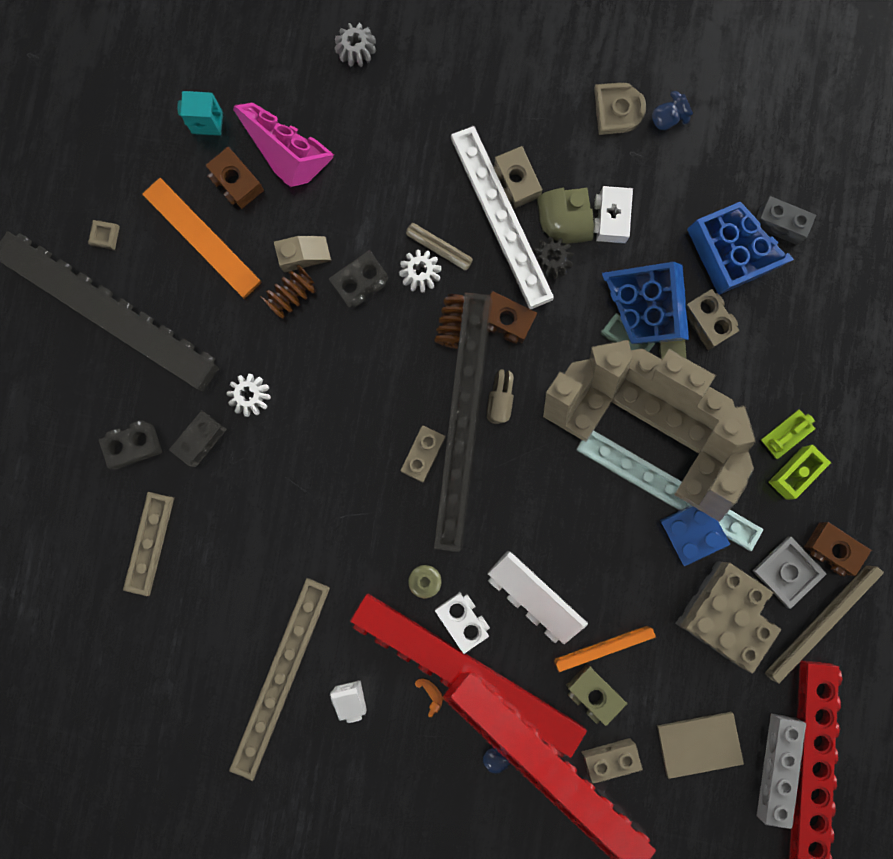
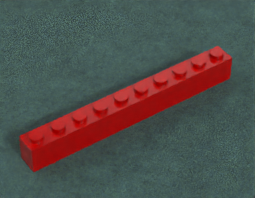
[351,593,587,757]
[442,673,656,859]

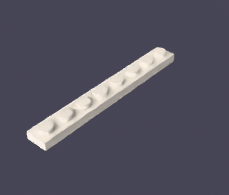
[451,126,554,309]

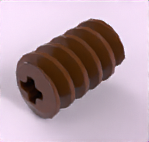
[260,264,315,319]
[434,294,475,349]

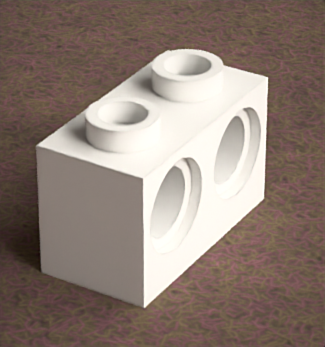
[435,592,490,654]

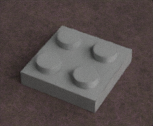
[752,537,826,609]

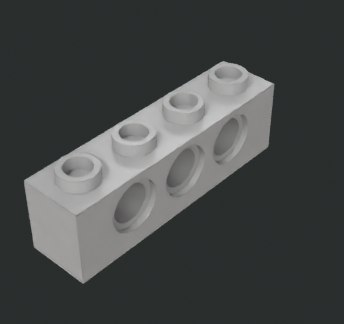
[757,713,806,829]

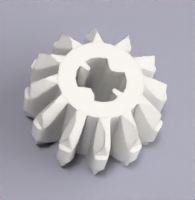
[399,249,441,292]
[227,374,271,417]

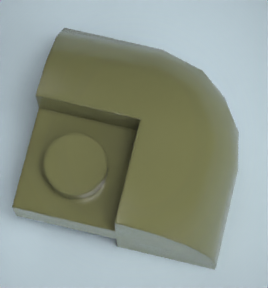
[537,188,594,244]

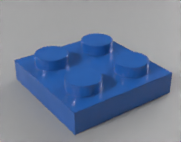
[660,505,730,566]

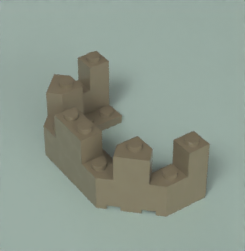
[543,340,756,522]

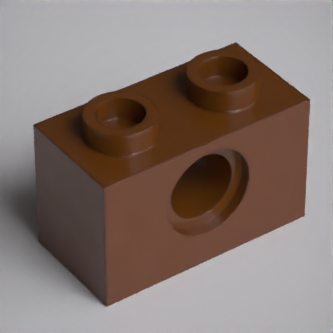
[206,147,264,209]
[478,291,537,344]
[804,522,872,577]

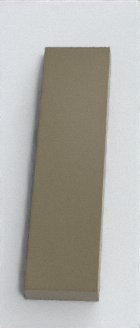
[123,492,174,596]

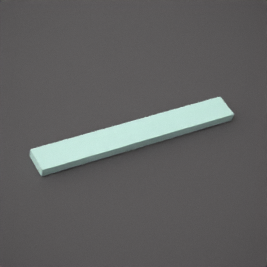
[576,431,764,551]

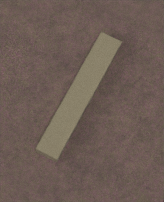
[765,566,884,683]

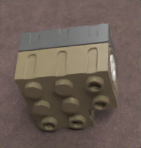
[675,561,781,673]

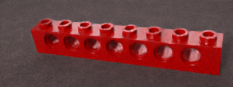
[790,661,842,859]

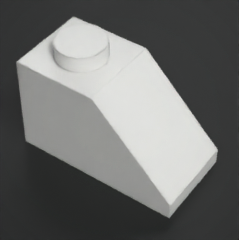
[331,681,367,723]

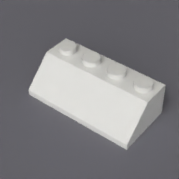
[488,551,588,644]

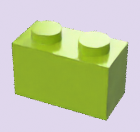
[769,445,831,500]

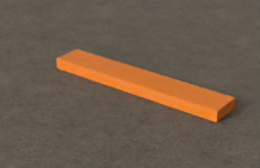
[143,178,262,299]

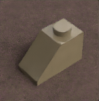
[274,236,331,273]

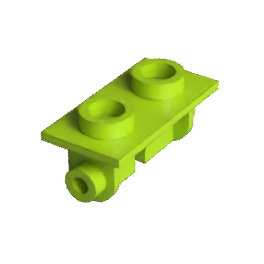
[761,409,815,459]

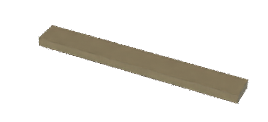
[229,578,331,781]

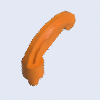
[415,679,443,717]

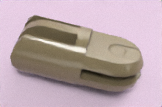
[487,369,514,424]

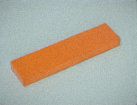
[554,626,656,672]

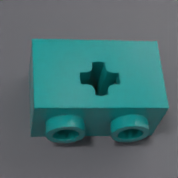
[178,91,223,135]

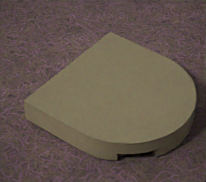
[594,83,646,135]

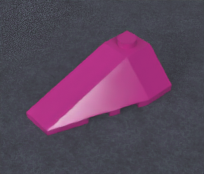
[233,103,334,187]

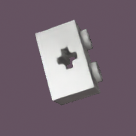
[594,186,633,243]

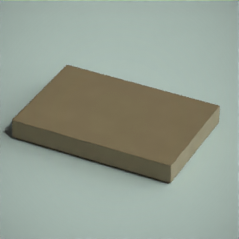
[657,712,744,779]

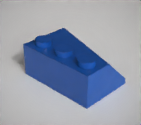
[687,202,794,295]
[602,262,689,344]

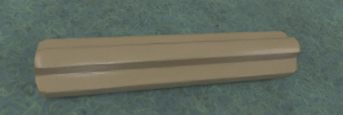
[406,223,473,270]

